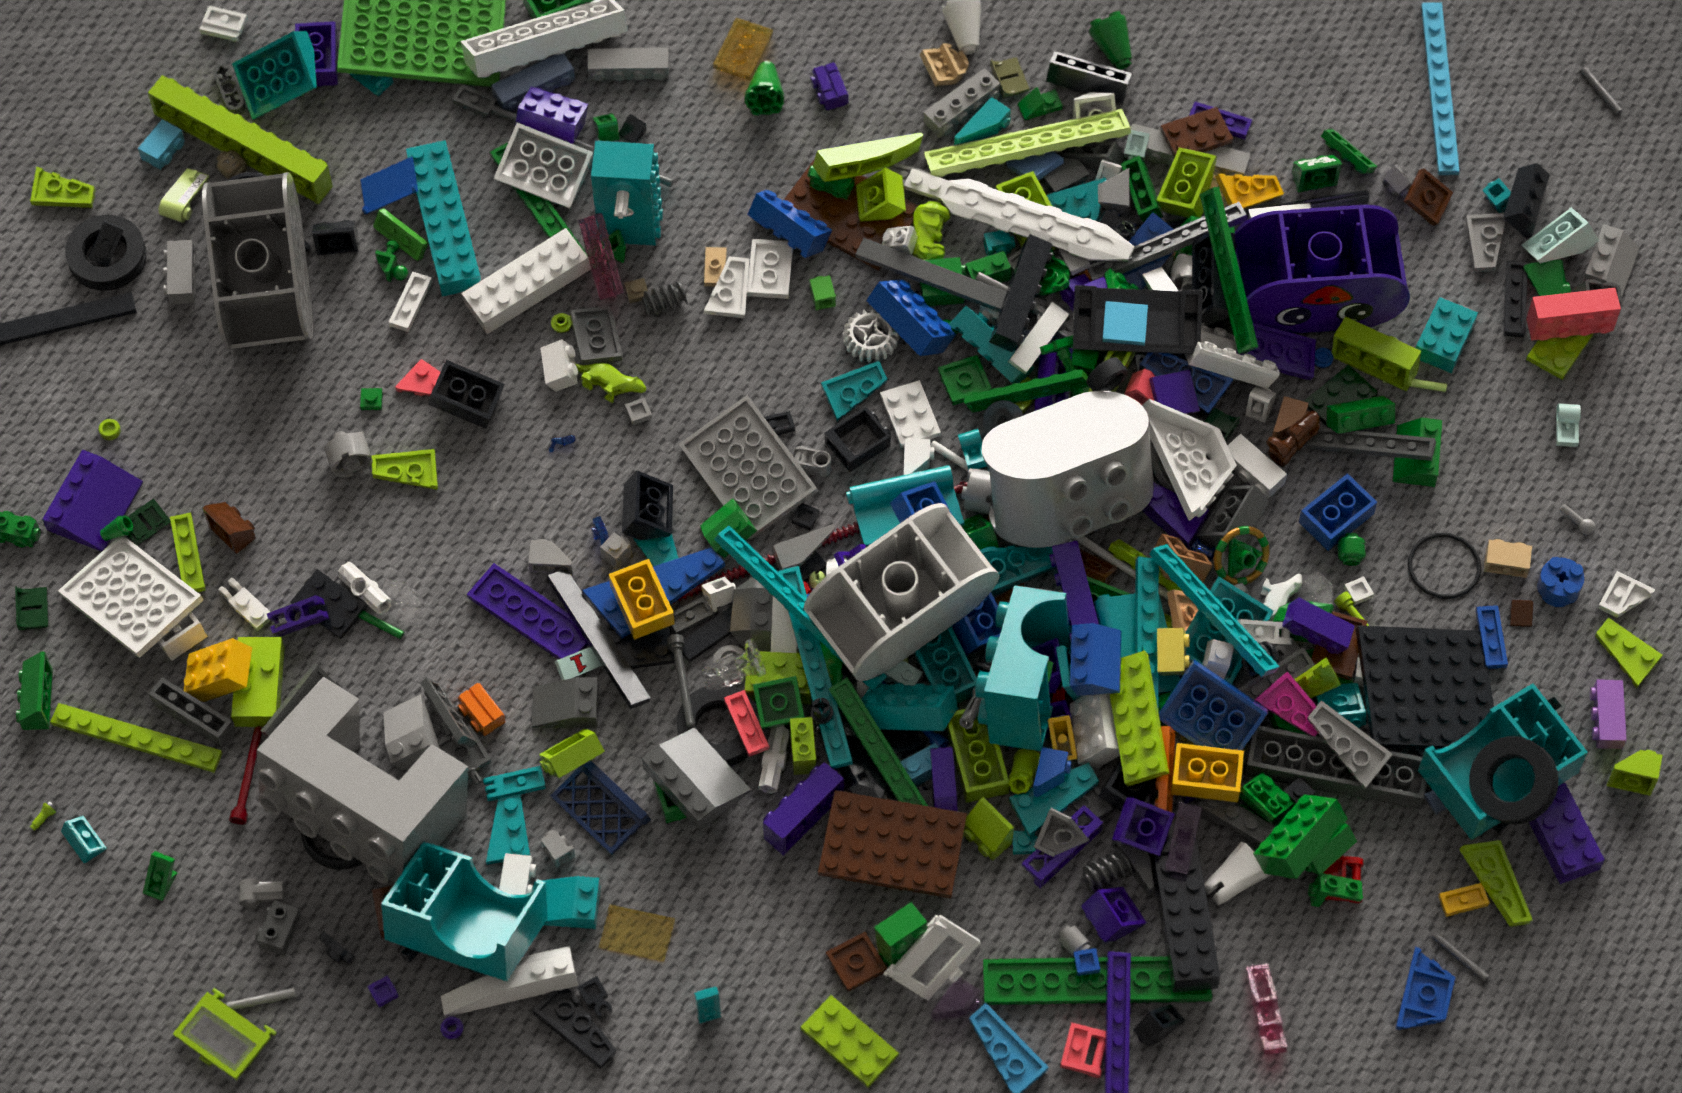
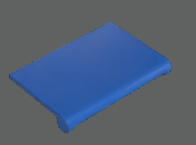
[360,157,418,215]

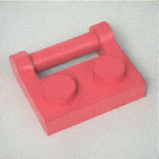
[1060,1022,1106,1078]

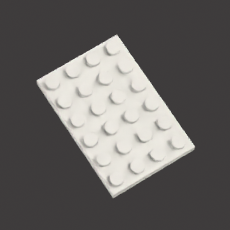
[58,536,204,658]

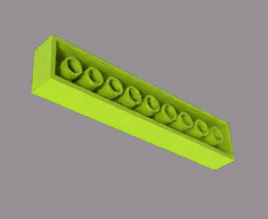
[148,75,333,204]

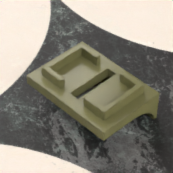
[990,57,1030,98]

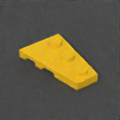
[1215,174,1284,209]

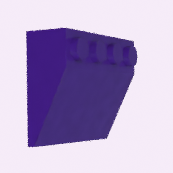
[42,450,143,552]

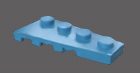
[969,1003,1049,1093]

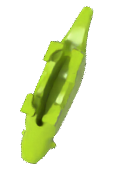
[575,363,647,403]

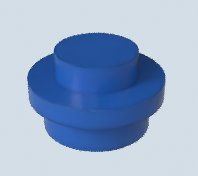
[1315,348,1333,368]

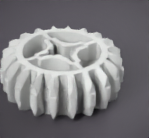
[843,308,899,363]

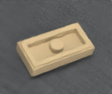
[704,247,727,287]

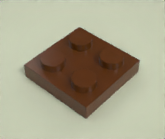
[1404,168,1453,226]
[826,932,887,992]

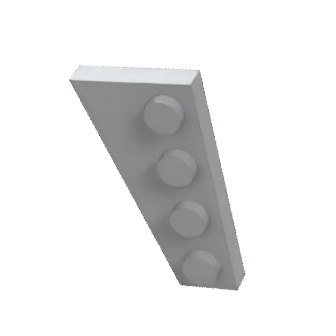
[1307,701,1393,790]

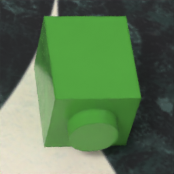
[810,275,836,310]

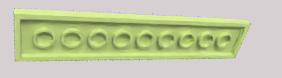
[924,109,1131,177]

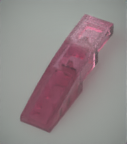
[1245,963,1287,1055]

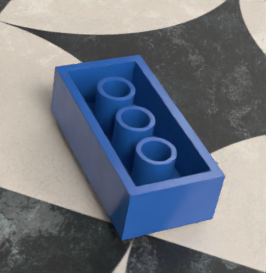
[866,279,956,356]

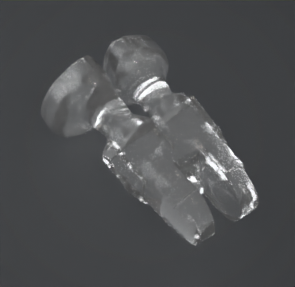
[701,638,766,691]

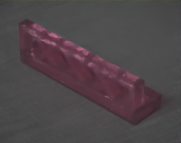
[578,213,624,300]

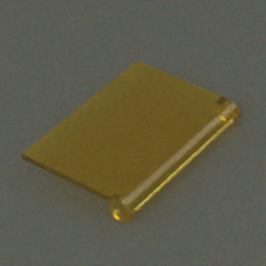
[599,904,675,962]

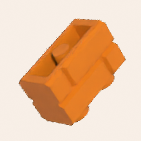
[457,683,506,736]

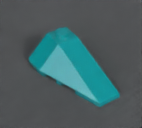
[980,546,1055,596]

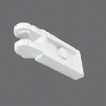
[218,578,270,631]

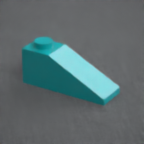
[954,97,1011,145]

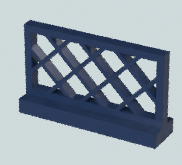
[550,760,651,855]

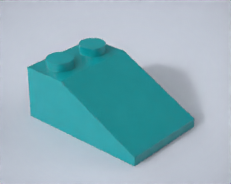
[533,876,601,929]

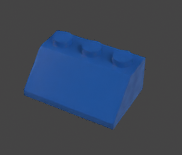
[1070,623,1122,696]

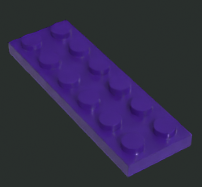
[467,563,588,660]

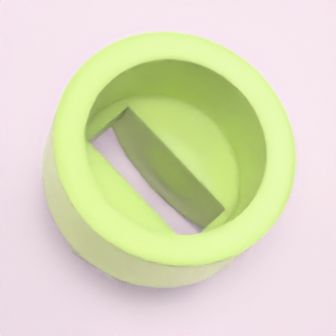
[809,571,826,588]

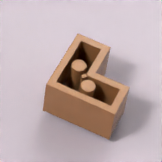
[1154,533,1212,583]

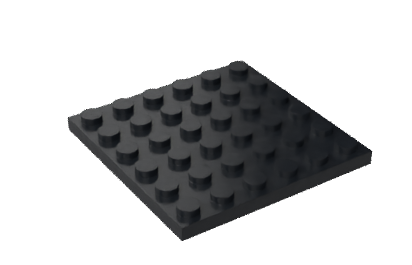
[1356,625,1494,749]

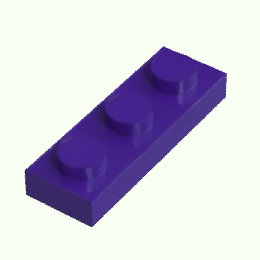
[1189,101,1252,140]

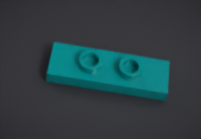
[695,987,721,1024]

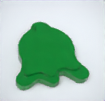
[1039,248,1070,295]

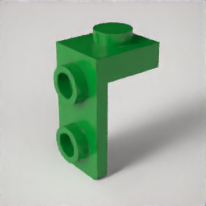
[1308,873,1363,907]

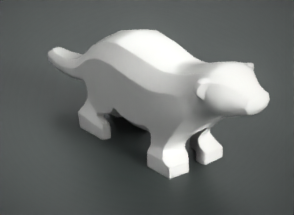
[1261,574,1303,621]

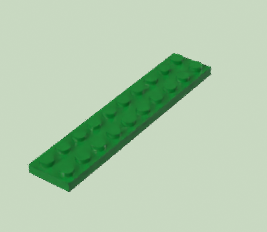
[983,956,1212,1005]

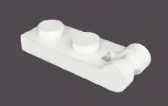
[1237,619,1292,645]

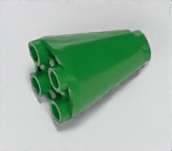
[1088,11,1132,70]
[744,61,784,116]

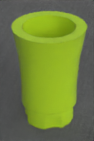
[1008,749,1040,794]

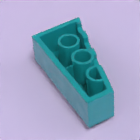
[949,306,1034,384]

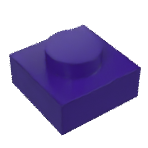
[367,975,399,1007]

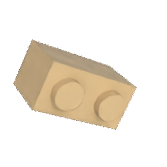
[1484,539,1532,578]

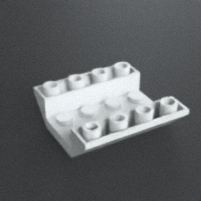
[1185,323,1280,389]

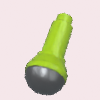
[30,801,57,831]

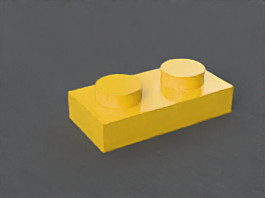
[1438,883,1489,917]

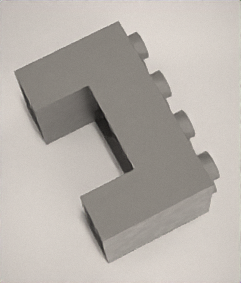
[257,677,468,884]

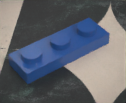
[1475,605,1508,669]

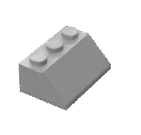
[1582,224,1639,298]

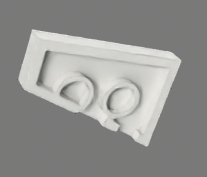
[703,256,749,318]

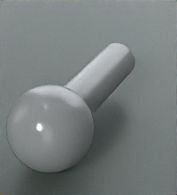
[1559,504,1595,535]

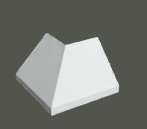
[1072,92,1116,119]

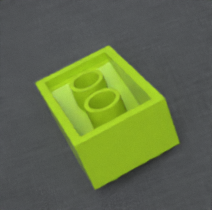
[1156,147,1217,218]

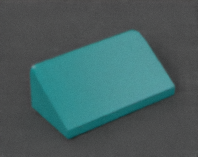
[61,816,107,863]

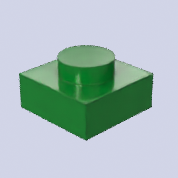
[360,388,383,410]

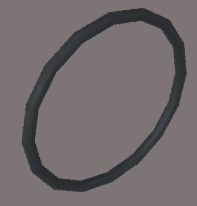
[1408,533,1481,598]

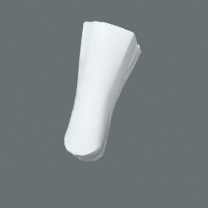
[1204,842,1270,905]

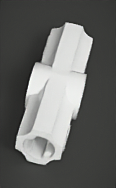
[338,562,392,615]
[758,726,790,794]

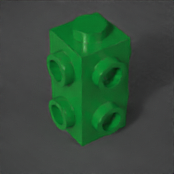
[808,165,855,199]
[0,511,41,548]

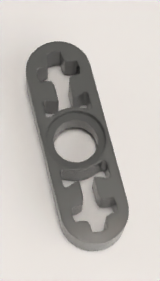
[213,64,245,114]

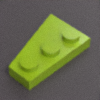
[30,166,95,208]
[371,449,438,490]

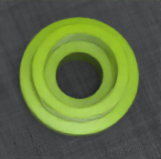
[551,313,572,333]

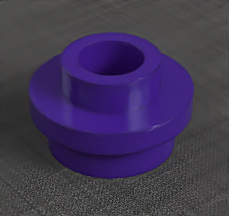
[440,1017,463,1039]

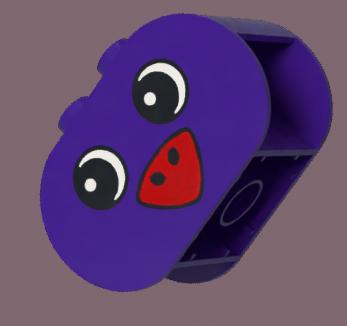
[1234,205,1410,333]

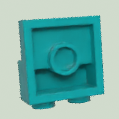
[1315,683,1366,728]

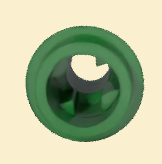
[100,515,133,541]

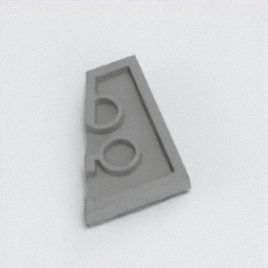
[1465,213,1505,272]

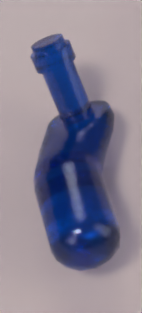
[549,435,576,452]

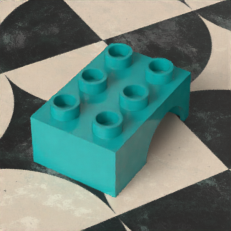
[975,585,1070,751]
[1418,683,1588,840]
[381,841,548,982]

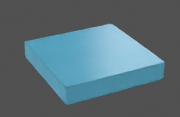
[1102,301,1148,346]

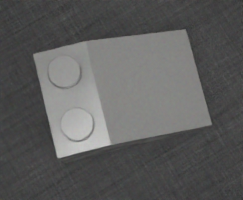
[383,694,440,770]

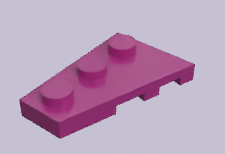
[1254,672,1318,736]

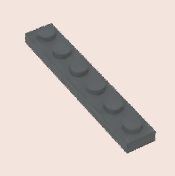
[1306,427,1436,461]

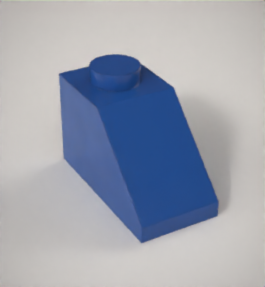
[1033,747,1072,797]

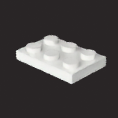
[747,239,793,299]
[880,380,941,448]

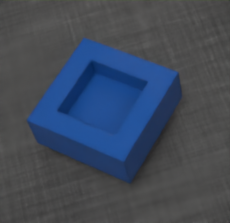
[1073,948,1100,976]

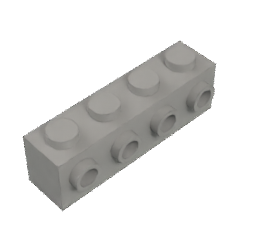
[923,68,1001,138]

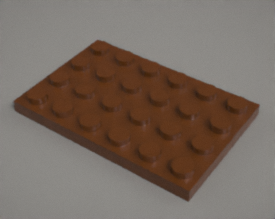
[784,159,918,271]
[818,790,967,899]

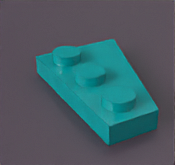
[821,361,887,421]
[486,794,530,865]

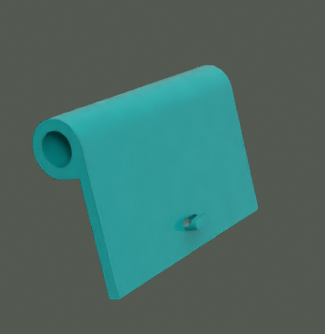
[846,465,964,547]
[1093,594,1180,694]

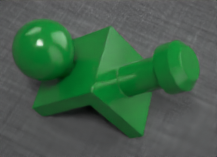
[375,240,408,282]

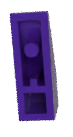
[930,747,958,812]

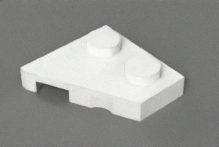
[1598,571,1655,618]

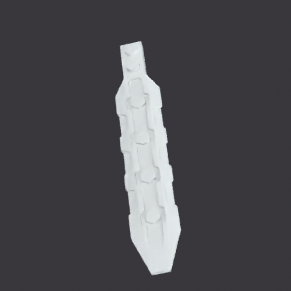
[904,169,1135,261]

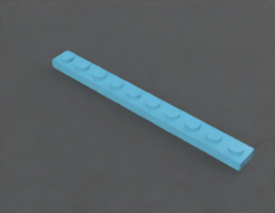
[1421,2,1459,175]

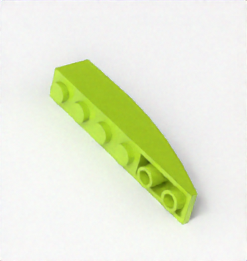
[813,133,923,182]

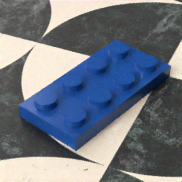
[1122,212,1173,290]

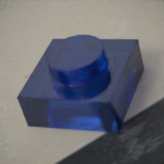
[591,516,609,545]

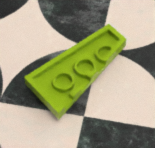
[1459,840,1533,927]

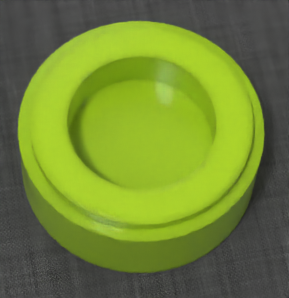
[99,419,121,440]

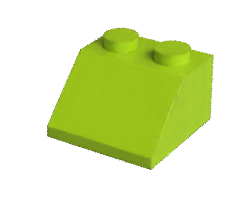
[856,168,906,221]
[1607,750,1663,796]
[963,797,1014,860]

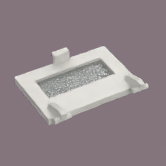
[883,915,981,1001]

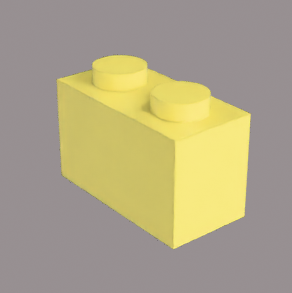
[1157,628,1190,676]

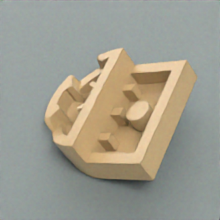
[920,43,969,86]

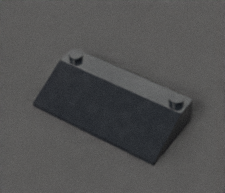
[1073,285,1203,354]

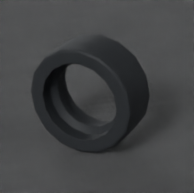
[1086,357,1128,391]

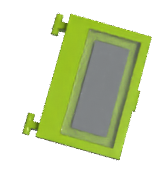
[173,988,277,1081]

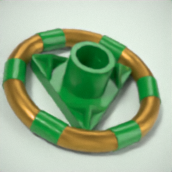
[1214,526,1270,585]

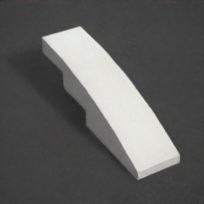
[1008,302,1069,374]

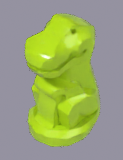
[912,201,951,260]

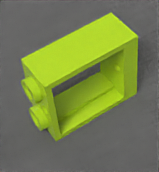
[790,717,816,775]
[539,728,605,778]

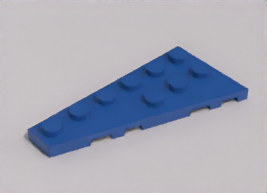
[582,547,725,639]

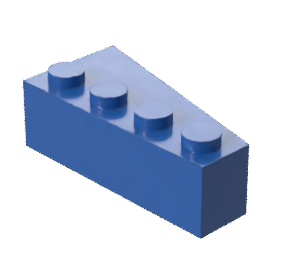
[747,190,832,258]
[1140,352,1233,416]

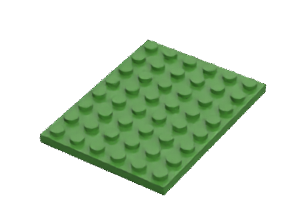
[337,0,506,87]

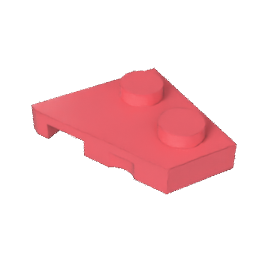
[395,359,441,396]

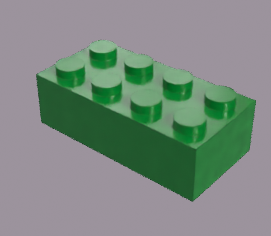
[1253,794,1348,879]

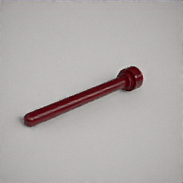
[229,726,262,825]

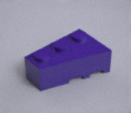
[1142,482,1209,550]

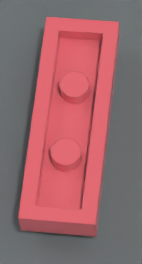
[724,690,769,757]

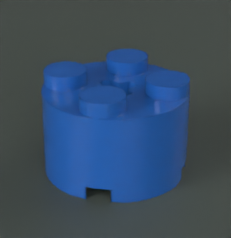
[1537,557,1584,607]

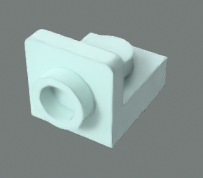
[1124,130,1150,161]

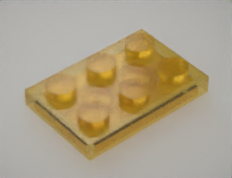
[713,17,773,80]

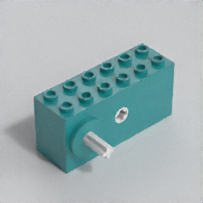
[591,141,663,246]

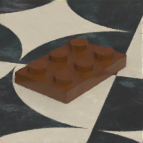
[1160,107,1233,158]
[1311,611,1368,681]

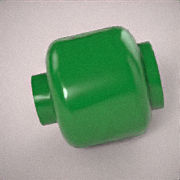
[1338,533,1366,566]

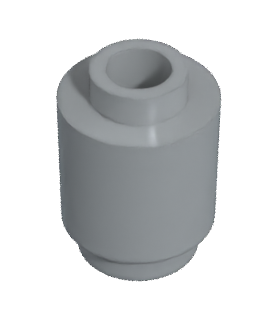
[1058,926,1092,957]

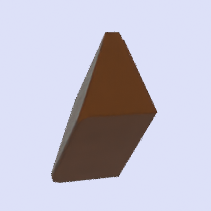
[1509,600,1533,627]

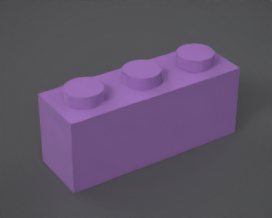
[1590,680,1627,749]

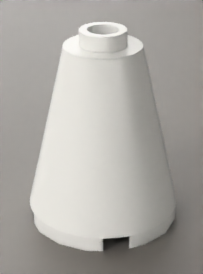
[941,0,981,55]

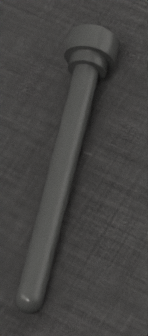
[667,634,695,729]

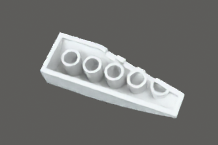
[441,946,578,1017]

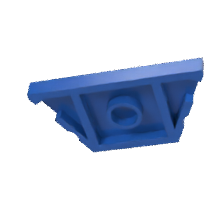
[1395,947,1455,1030]

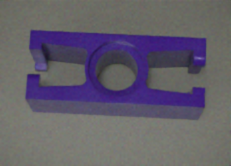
[267,595,329,637]

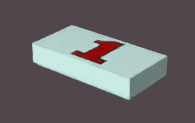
[554,647,602,680]

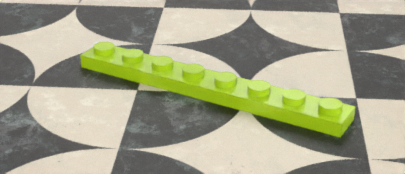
[50,703,223,773]

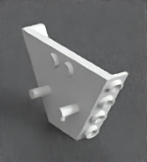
[1142,399,1237,521]

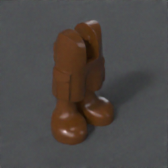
[1266,411,1320,467]

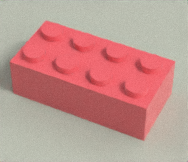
[1526,288,1621,341]

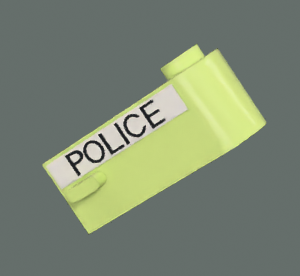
[159,168,209,223]

